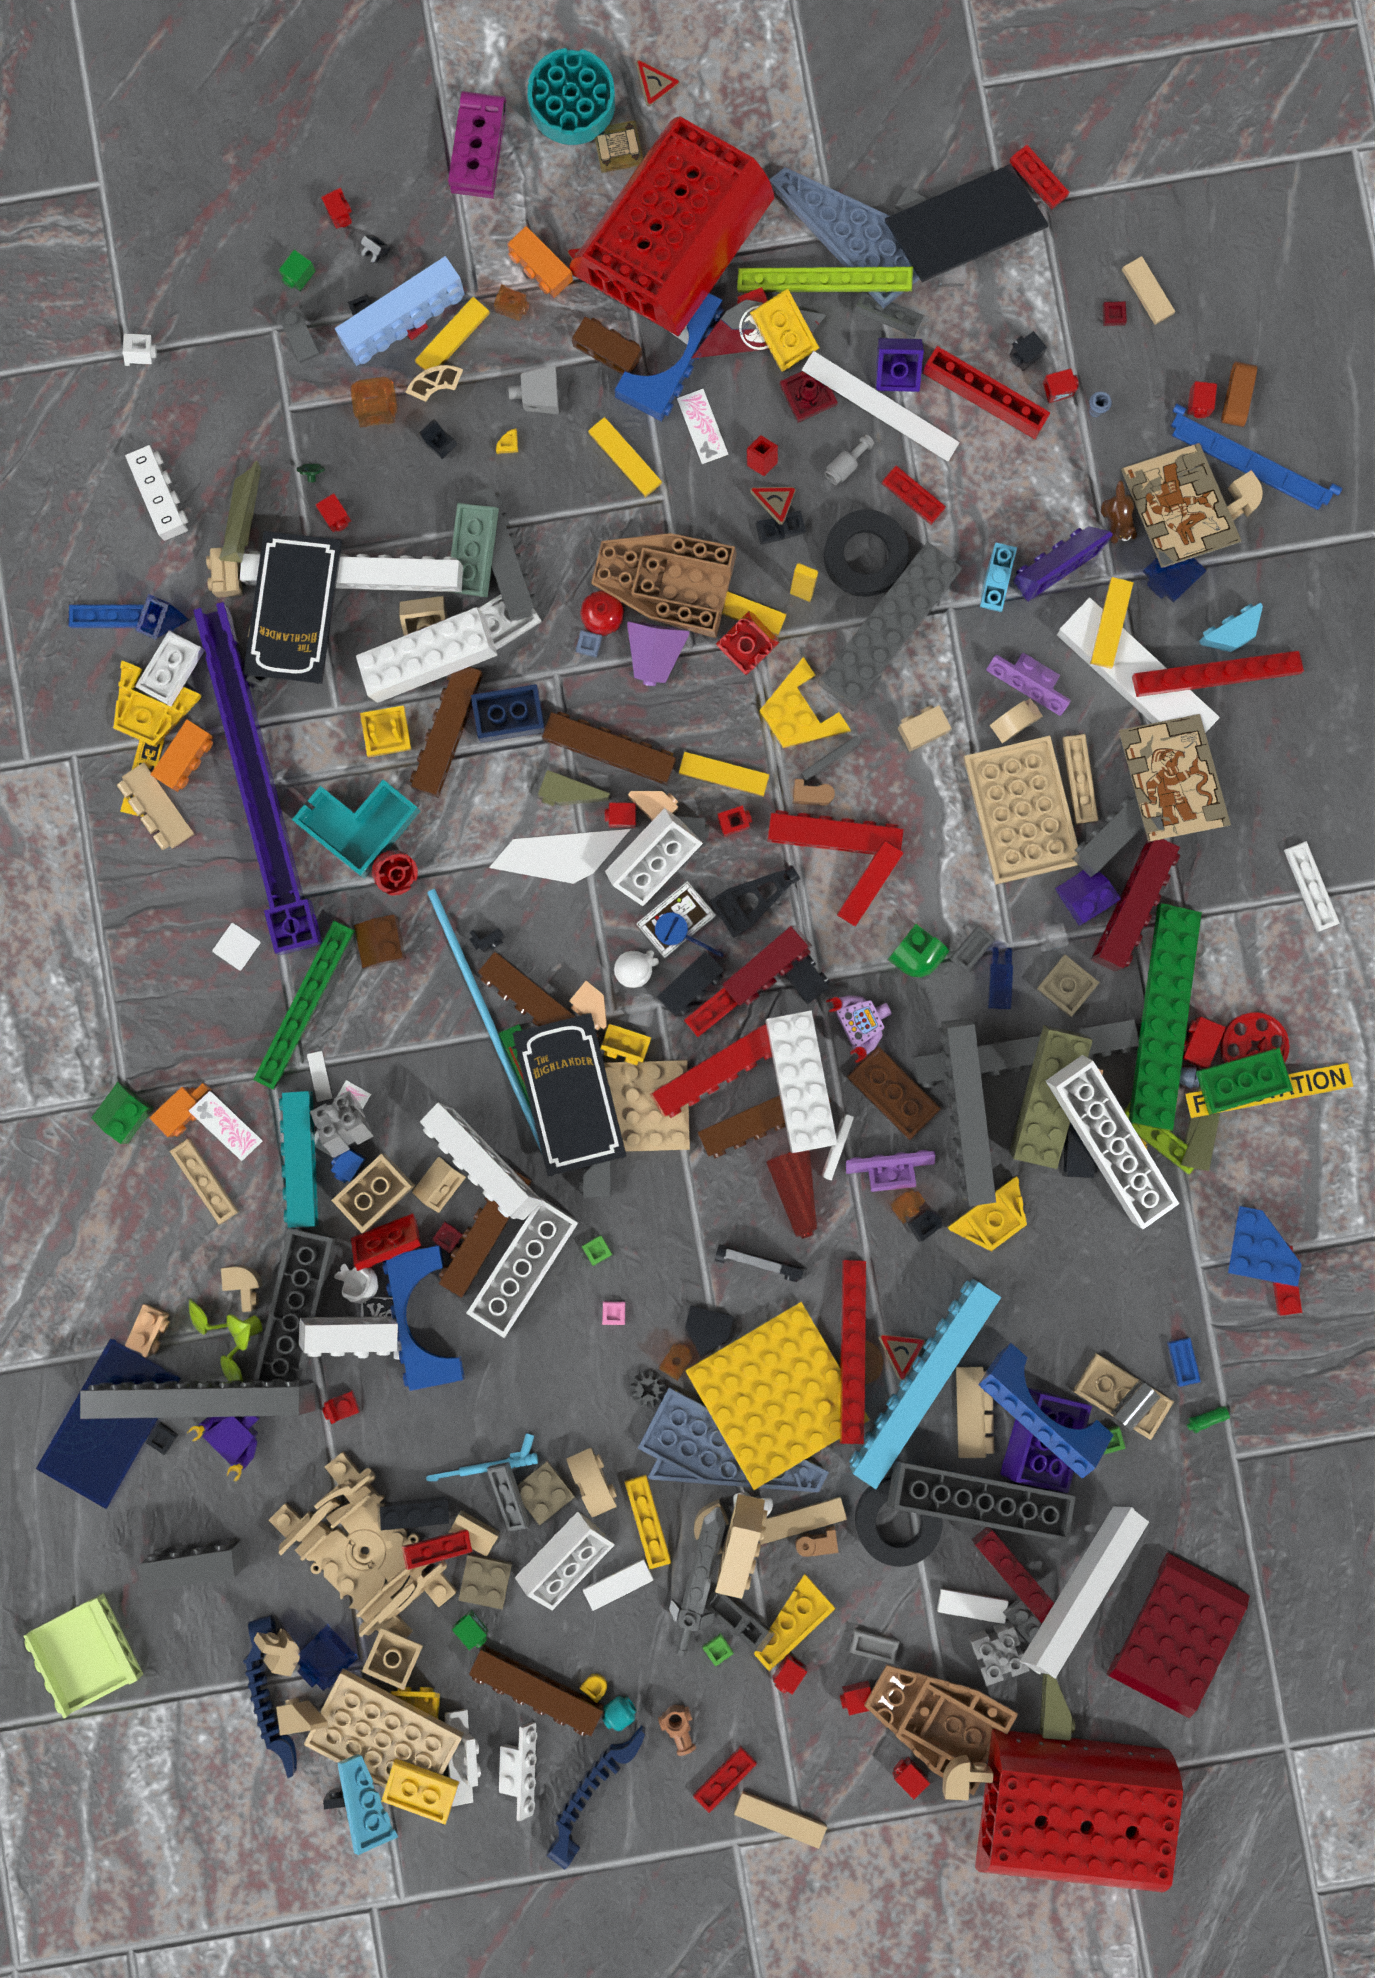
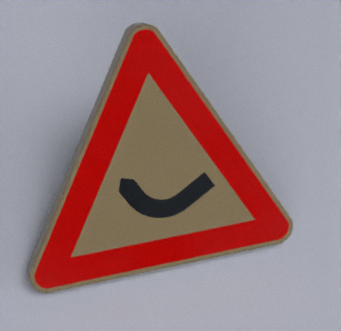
[635,60,680,107]
[750,487,796,524]
[879,1334,925,1381]

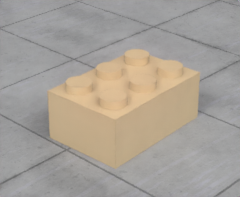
[331,1153,415,1233]

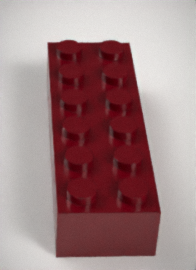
[1091,839,1180,972]

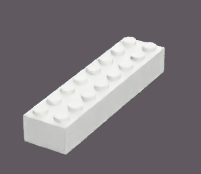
[1046,1055,1179,1229]

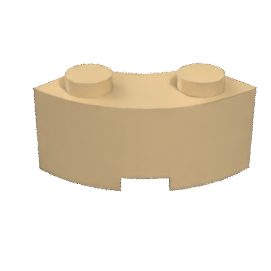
[405,365,463,402]
[567,1448,617,1518]

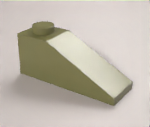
[538,770,610,807]
[1039,1673,1075,1740]

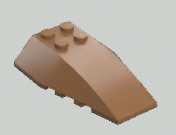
[864,1664,1018,1795]

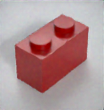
[1182,1017,1226,1069]

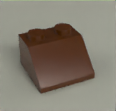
[354,914,406,969]

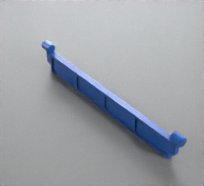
[1171,404,1342,510]

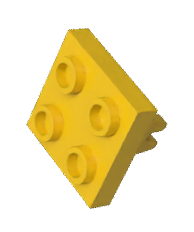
[360,705,412,758]

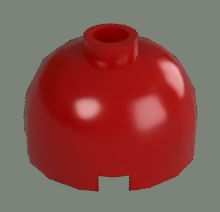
[580,590,624,636]
[372,850,418,896]

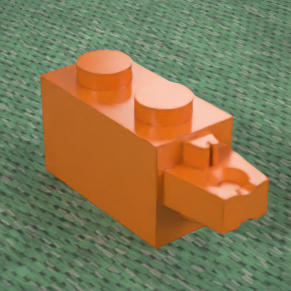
[149,1083,212,1137]

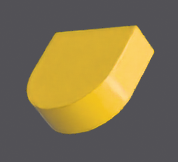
[580,1673,607,1703]

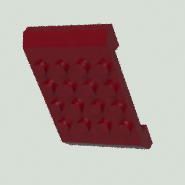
[1106,1552,1250,1718]

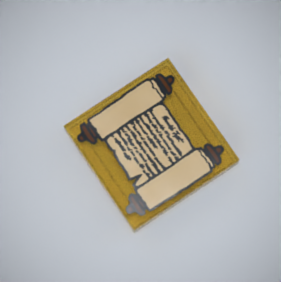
[595,120,643,173]

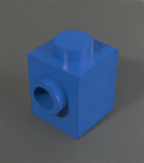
[331,1148,367,1183]

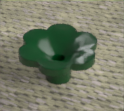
[296,464,325,482]

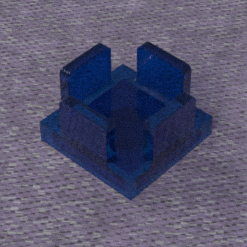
[1143,557,1207,603]
[297,1624,358,1691]

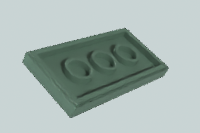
[450,503,499,597]

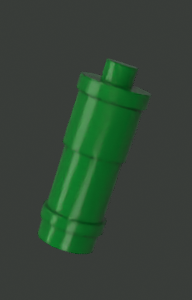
[1186,1406,1230,1434]

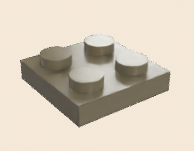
[1036,955,1100,1017]
[517,1460,575,1525]
[458,1554,512,1610]

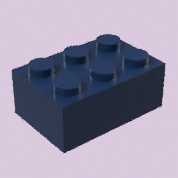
[471,684,545,743]

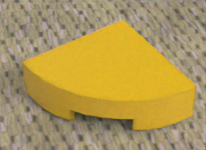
[496,429,518,454]

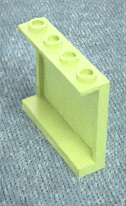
[24,1593,143,1718]

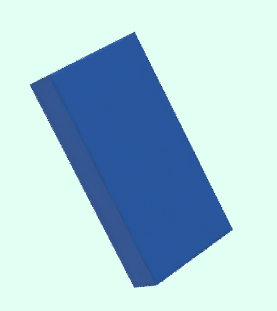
[1167,1337,1201,1387]

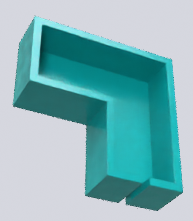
[292,780,421,879]

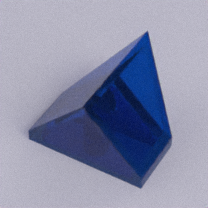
[135,594,190,640]

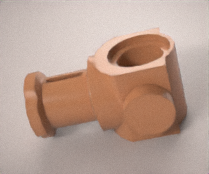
[658,1705,697,1756]

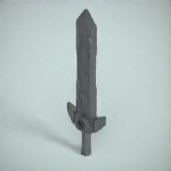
[669,1507,726,1656]

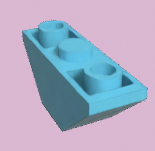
[980,543,1017,612]
[1199,603,1263,652]

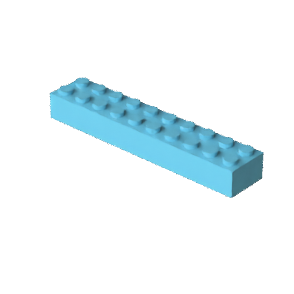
[849,1278,1001,1489]

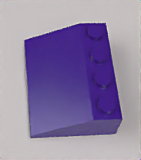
[1013,526,1113,602]
[1000,1387,1092,1493]

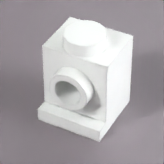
[123,334,157,366]

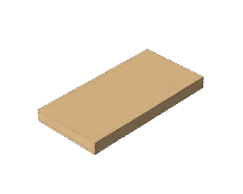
[1073,1353,1174,1440]

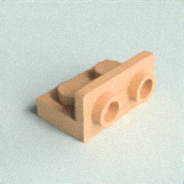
[125,1304,170,1358]

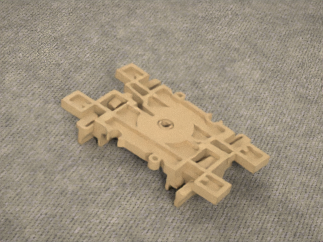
[269,1451,457,1638]

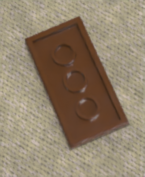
[847,1046,941,1140]

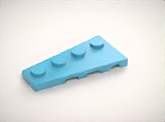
[337,1754,398,1855]

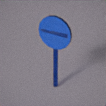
[655,912,724,957]

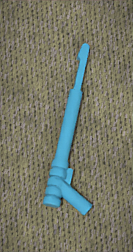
[426,1433,538,1481]

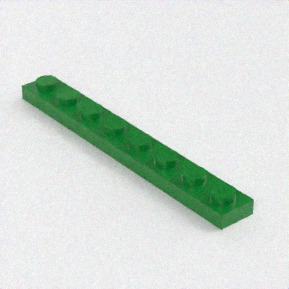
[253,921,355,1090]

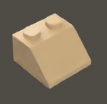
[399,596,448,636]
[362,1627,423,1690]

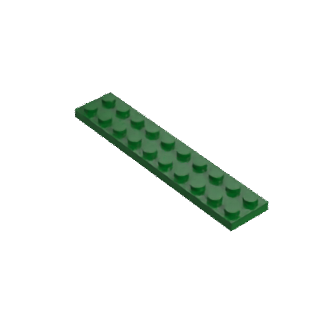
[1129,903,1202,1131]

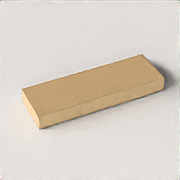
[1122,256,1175,325]

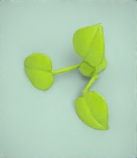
[188,1298,263,1382]

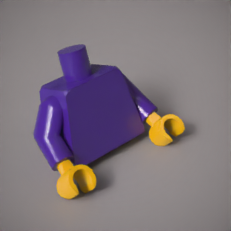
[187,1416,260,1481]

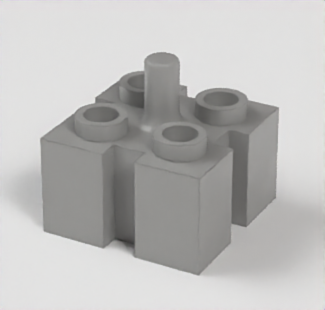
[310,1090,373,1158]
[968,1621,1030,1686]

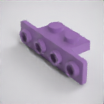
[986,653,1071,716]
[845,1150,936,1192]

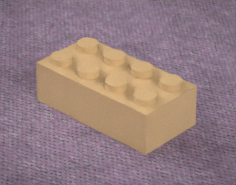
[715,1494,768,1599]

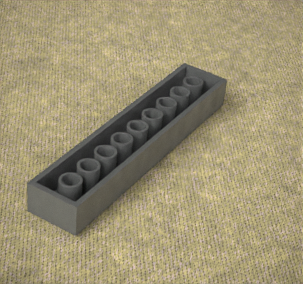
[80,1379,315,1419]

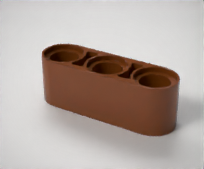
[1221,361,1258,427]

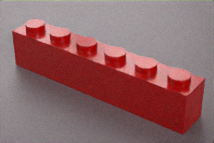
[923,346,1051,439]
[767,810,904,855]
[650,1024,772,1118]

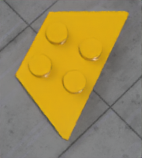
[947,1176,1027,1251]

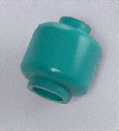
[602,1696,637,1731]

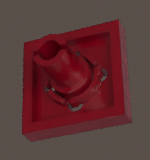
[779,371,838,423]

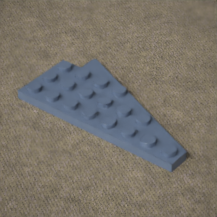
[769,167,920,309]
[638,1387,829,1493]

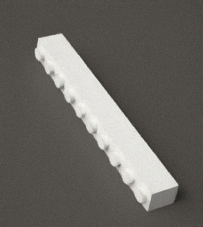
[240,551,463,592]

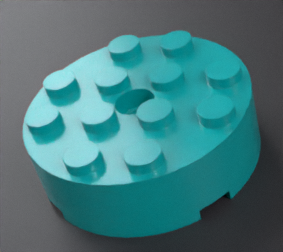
[527,48,615,145]

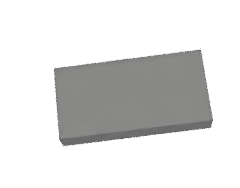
[850,1629,899,1664]

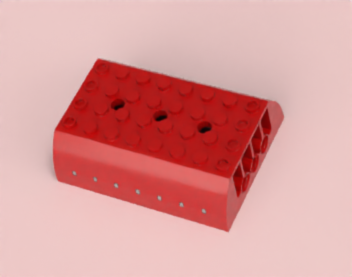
[975,1729,1183,1893]

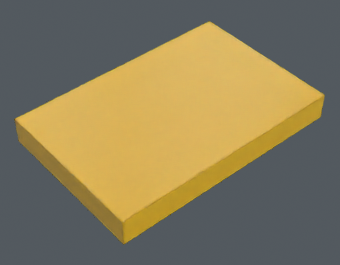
[749,289,819,372]
[381,1758,460,1824]

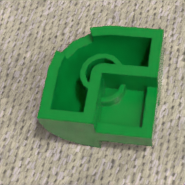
[887,924,949,978]

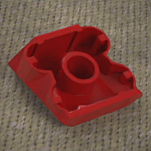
[716,611,780,675]

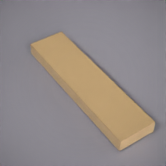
[1062,734,1098,825]
[170,1138,239,1225]
[760,1496,847,1545]
[734,1791,827,1849]

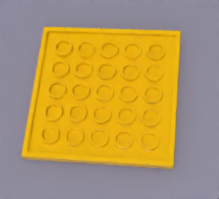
[685,1302,870,1490]

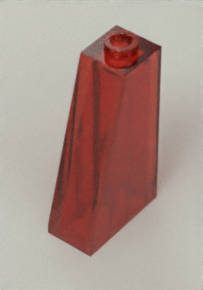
[765,1150,817,1239]

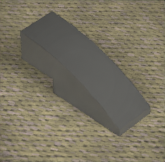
[705,1589,775,1652]

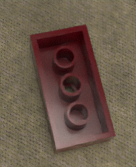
[722,925,813,1006]

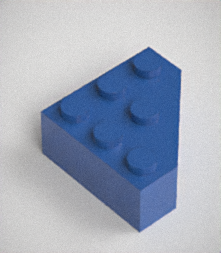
[1228,1206,1302,1287]

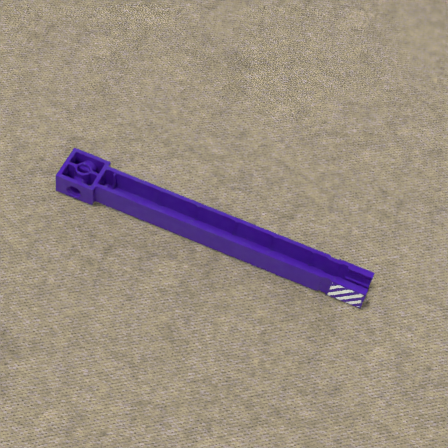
[193,602,322,955]

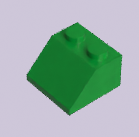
[91,1082,154,1144]

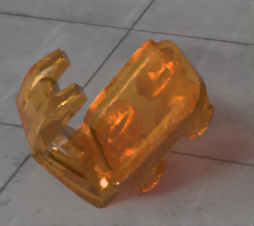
[351,377,398,428]

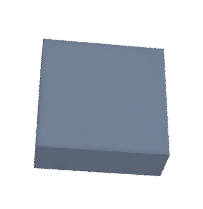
[575,630,602,658]

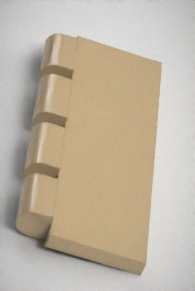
[117,763,195,850]
[956,1367,995,1458]

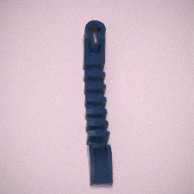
[243,1615,297,1779]
[546,1724,645,1870]

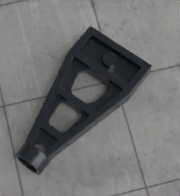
[709,865,801,938]
[715,1244,807,1282]

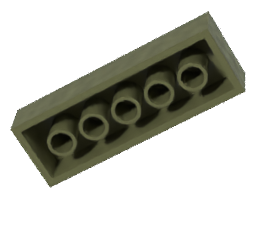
[1009,1025,1093,1169]

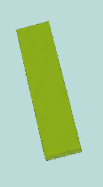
[1124,1102,1194,1175]

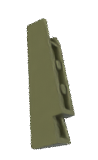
[219,461,261,563]
[1181,1084,1220,1171]

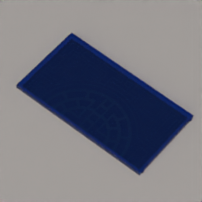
[36,1339,181,1509]

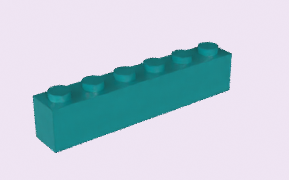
[279,1091,319,1228]

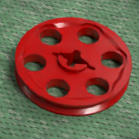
[1220,1012,1290,1063]

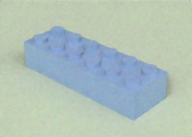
[335,256,465,366]

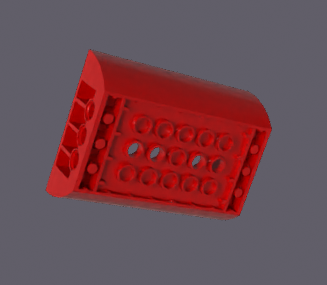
[570,116,774,337]

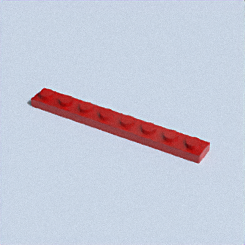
[1132,651,1304,697]
[840,1260,866,1444]

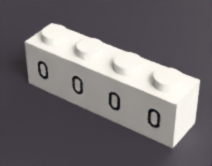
[125,445,188,541]

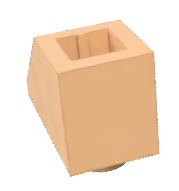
[569,981,607,1030]

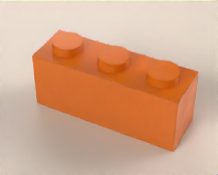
[507,226,573,298]
[150,720,214,792]

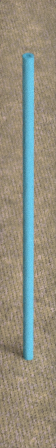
[427,889,542,1154]

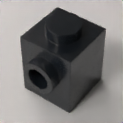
[1010,331,1047,371]

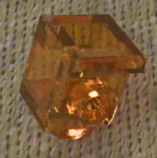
[494,284,529,321]
[888,1189,925,1224]
[659,1343,692,1381]

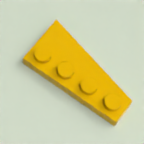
[754,1573,836,1671]

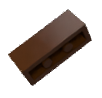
[572,317,642,375]

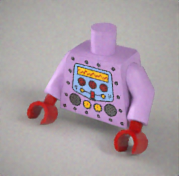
[826,995,892,1063]

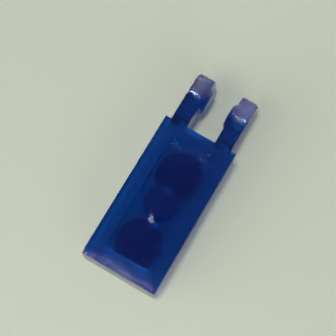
[988,947,1013,1010]

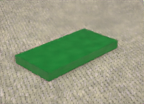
[1196,1048,1293,1115]

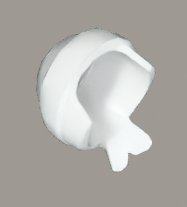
[614,950,659,988]
[334,1264,378,1304]

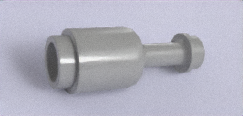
[824,435,874,485]

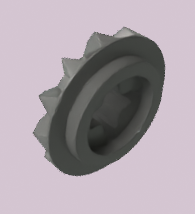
[630,1371,666,1407]

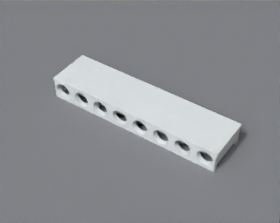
[1057,597,1220,733]
[1020,1506,1149,1678]

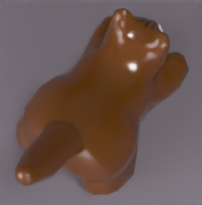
[1101,480,1137,544]

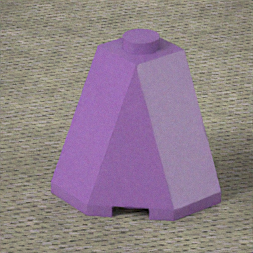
[627,621,690,686]

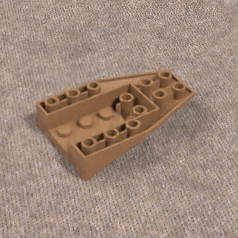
[591,533,737,638]

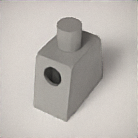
[509,366,559,414]

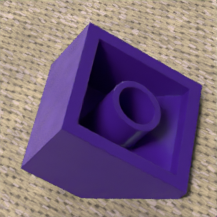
[876,338,924,392]
[1055,870,1121,925]

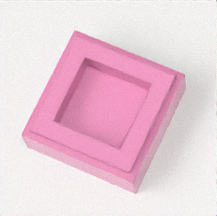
[602,1301,625,1325]

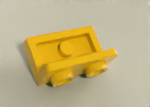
[600,1024,651,1066]
[391,1687,440,1719]

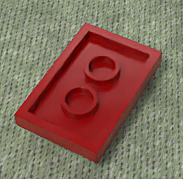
[351,1213,421,1271]

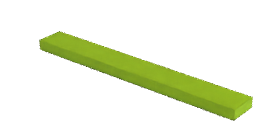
[737,267,913,292]

